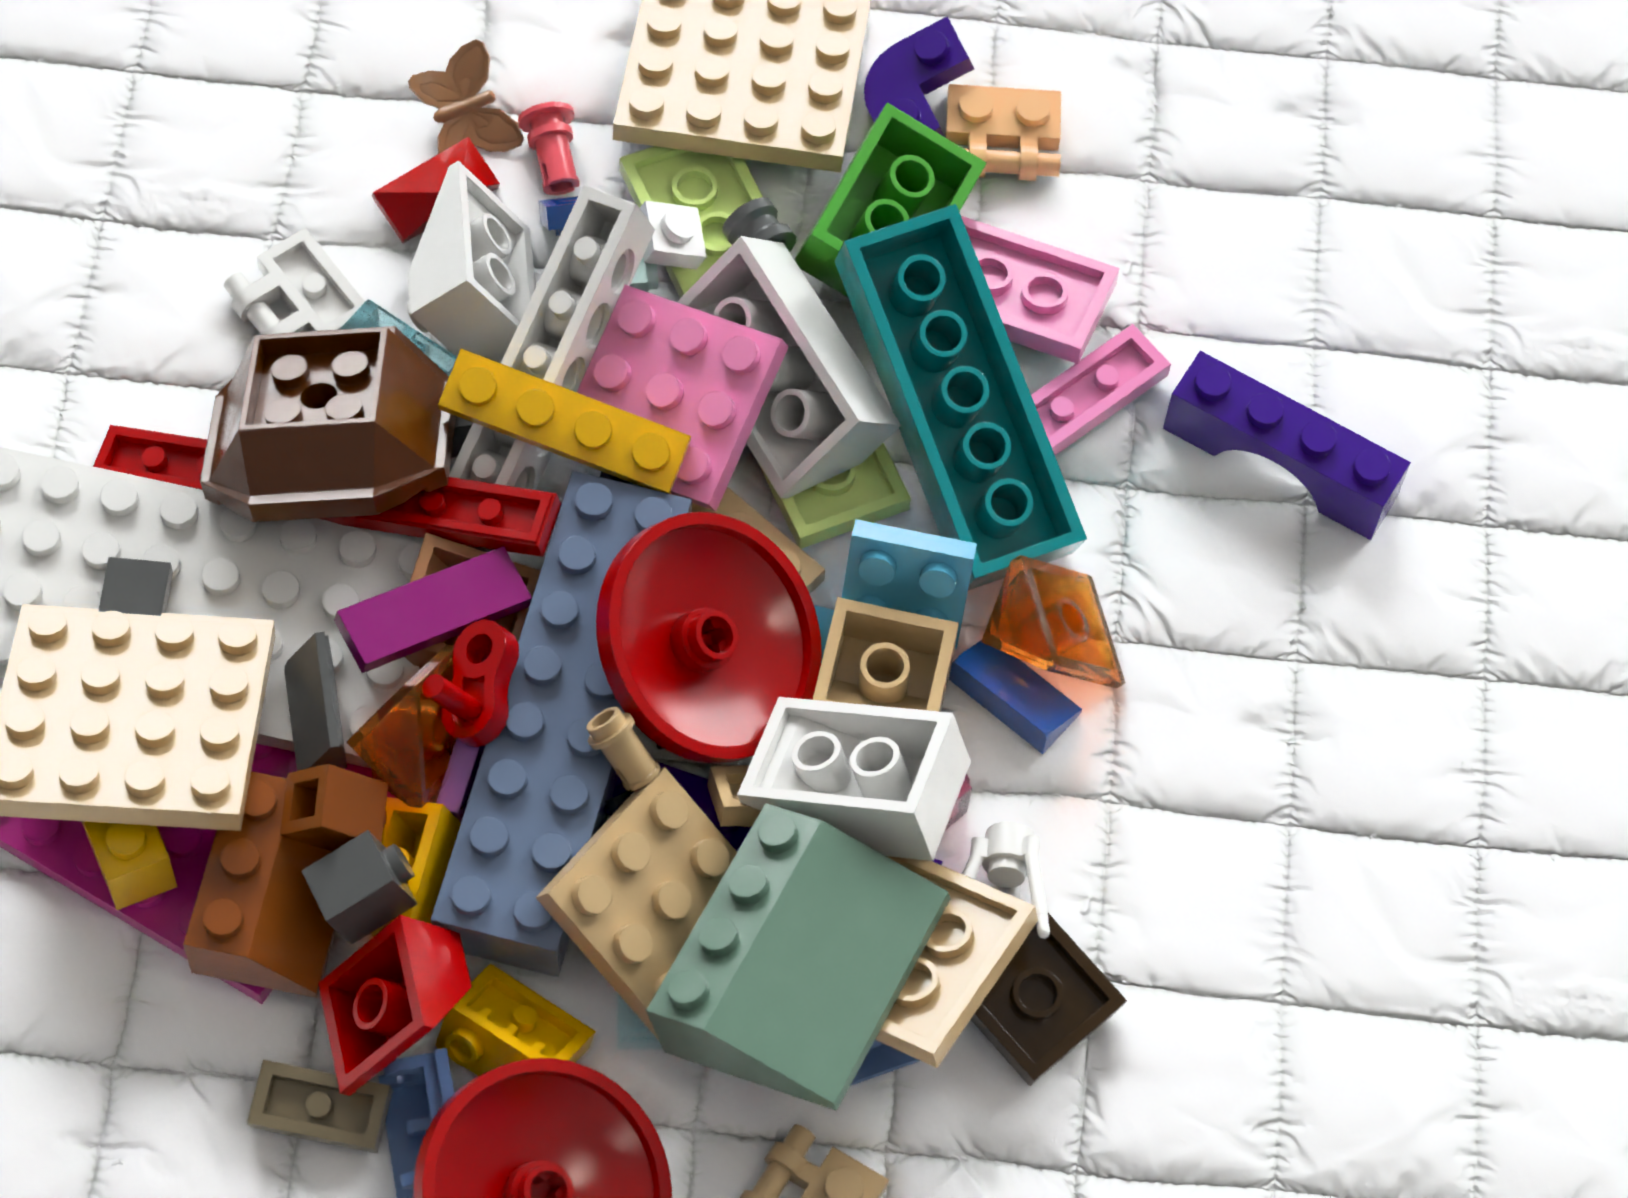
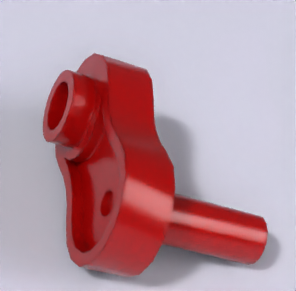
[422,619,519,747]

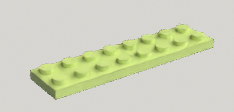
[619,146,911,549]

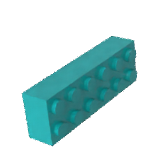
[834,204,1087,591]

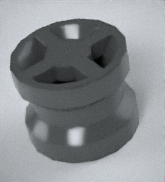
[722,197,796,252]

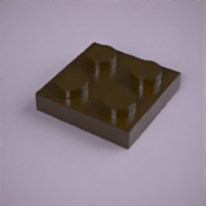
[970,913,1127,1087]

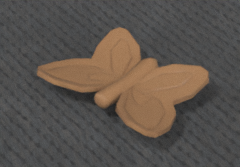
[408,39,524,154]

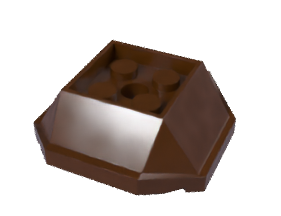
[200,326,456,522]

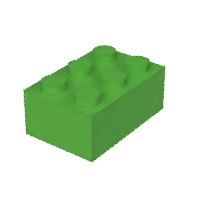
[794,102,986,297]

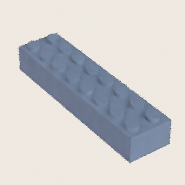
[431,470,692,977]

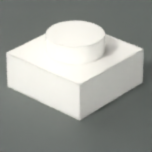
[640,201,707,270]

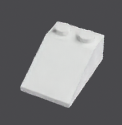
[407,160,536,363]
[737,697,971,861]

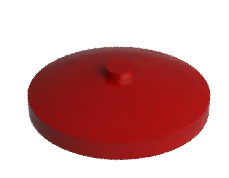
[596,512,822,764]
[413,1058,672,1198]

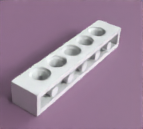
[449,185,655,490]

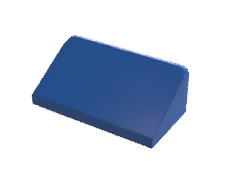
[949,635,1082,754]

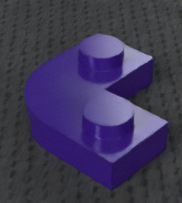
[864,16,975,138]

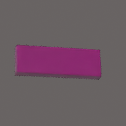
[334,546,532,673]

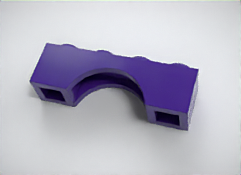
[1163,350,1411,540]

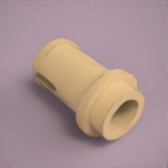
[586,707,661,791]

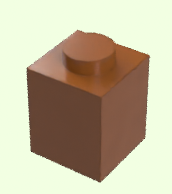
[280,764,388,851]

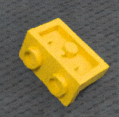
[435,963,596,1076]

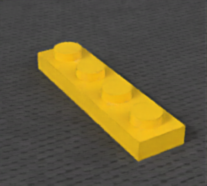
[438,348,691,494]

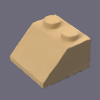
[813,597,959,712]

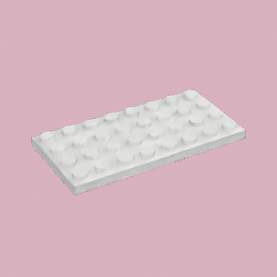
[0,447,424,773]

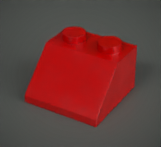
[318,915,472,1096]

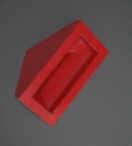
[371,137,500,243]

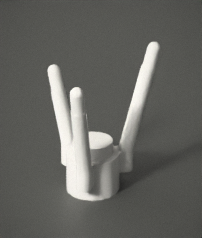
[962,821,1050,939]

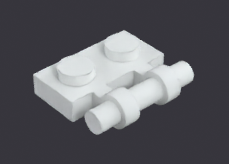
[223,227,373,335]

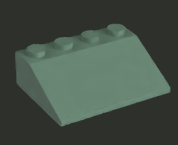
[646,803,951,1111]

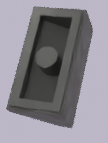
[284,632,347,771]

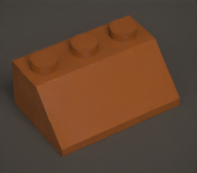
[183,771,336,998]

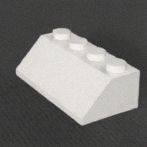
[677,236,901,499]

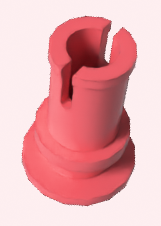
[518,102,580,195]

